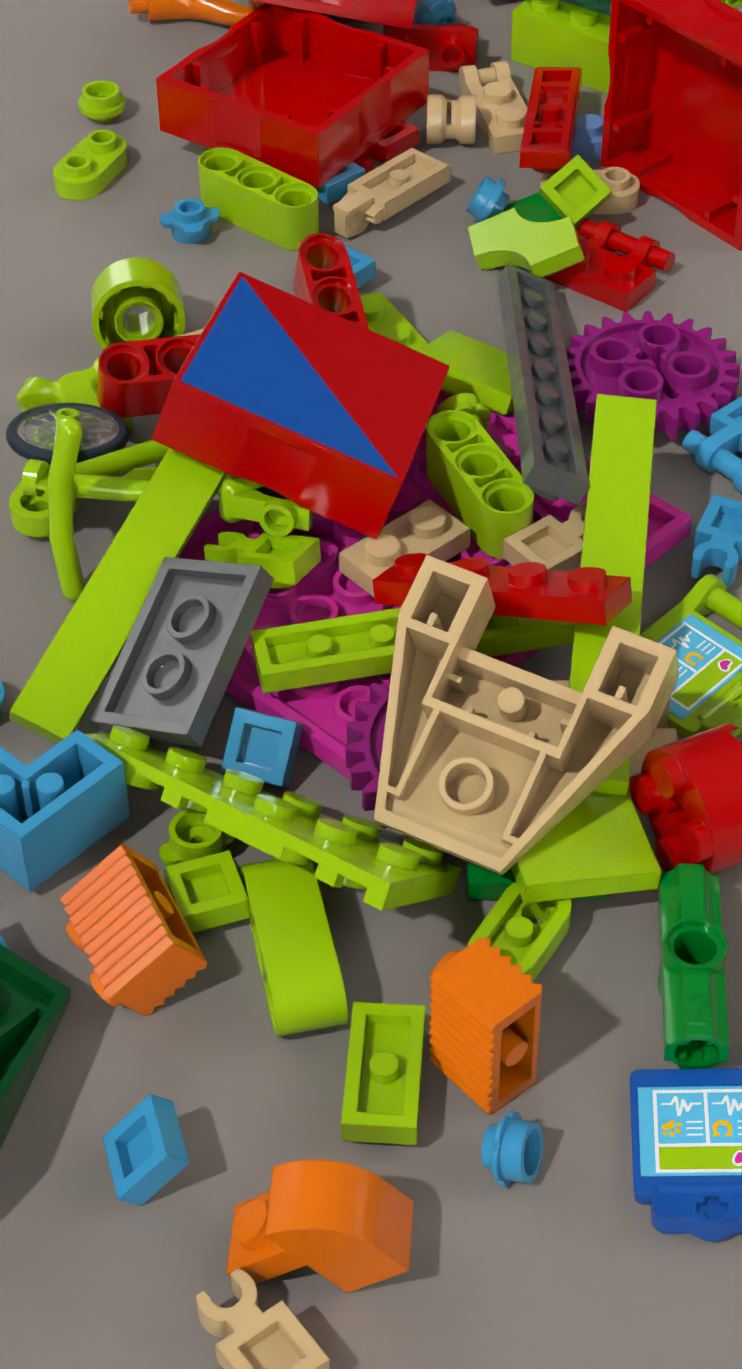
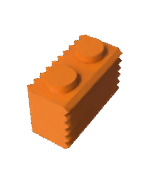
[59,843,207,1016]
[428,938,542,1114]

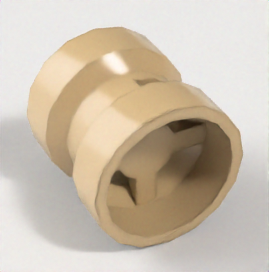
[427,94,476,144]

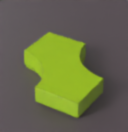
[468,207,585,278]

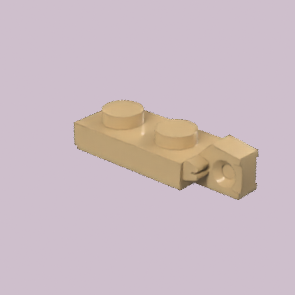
[333,148,451,239]

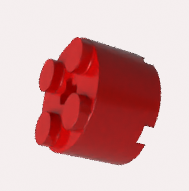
[629,723,742,874]

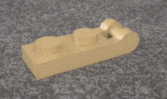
[459,60,528,155]

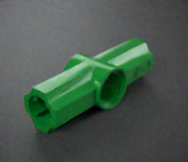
[657,863,730,1069]

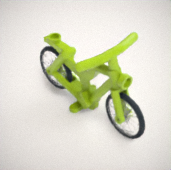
[6,403,313,602]

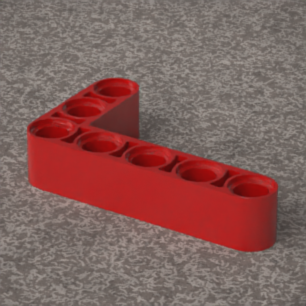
[97,233,369,418]

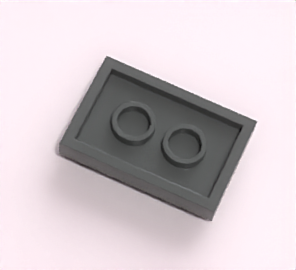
[90,557,274,747]

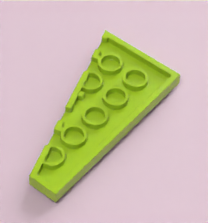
[85,725,462,911]

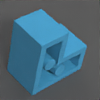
[0,729,130,892]

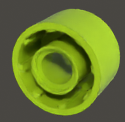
[91,257,186,350]

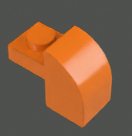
[226,1159,414,1293]

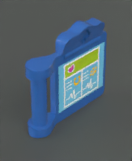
[630,1068,742,1242]

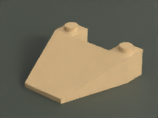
[374,555,679,875]

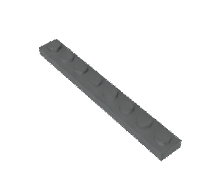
[498,263,590,505]

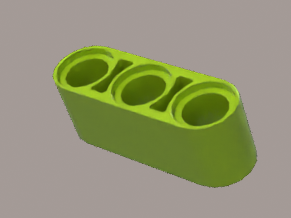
[198,147,320,251]
[426,410,534,559]
[240,859,348,1037]

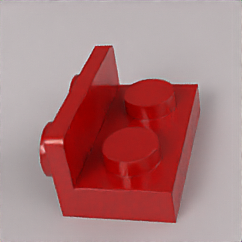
[383,22,479,72]

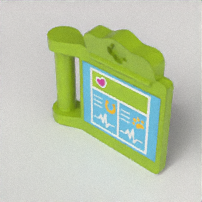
[640,574,742,738]

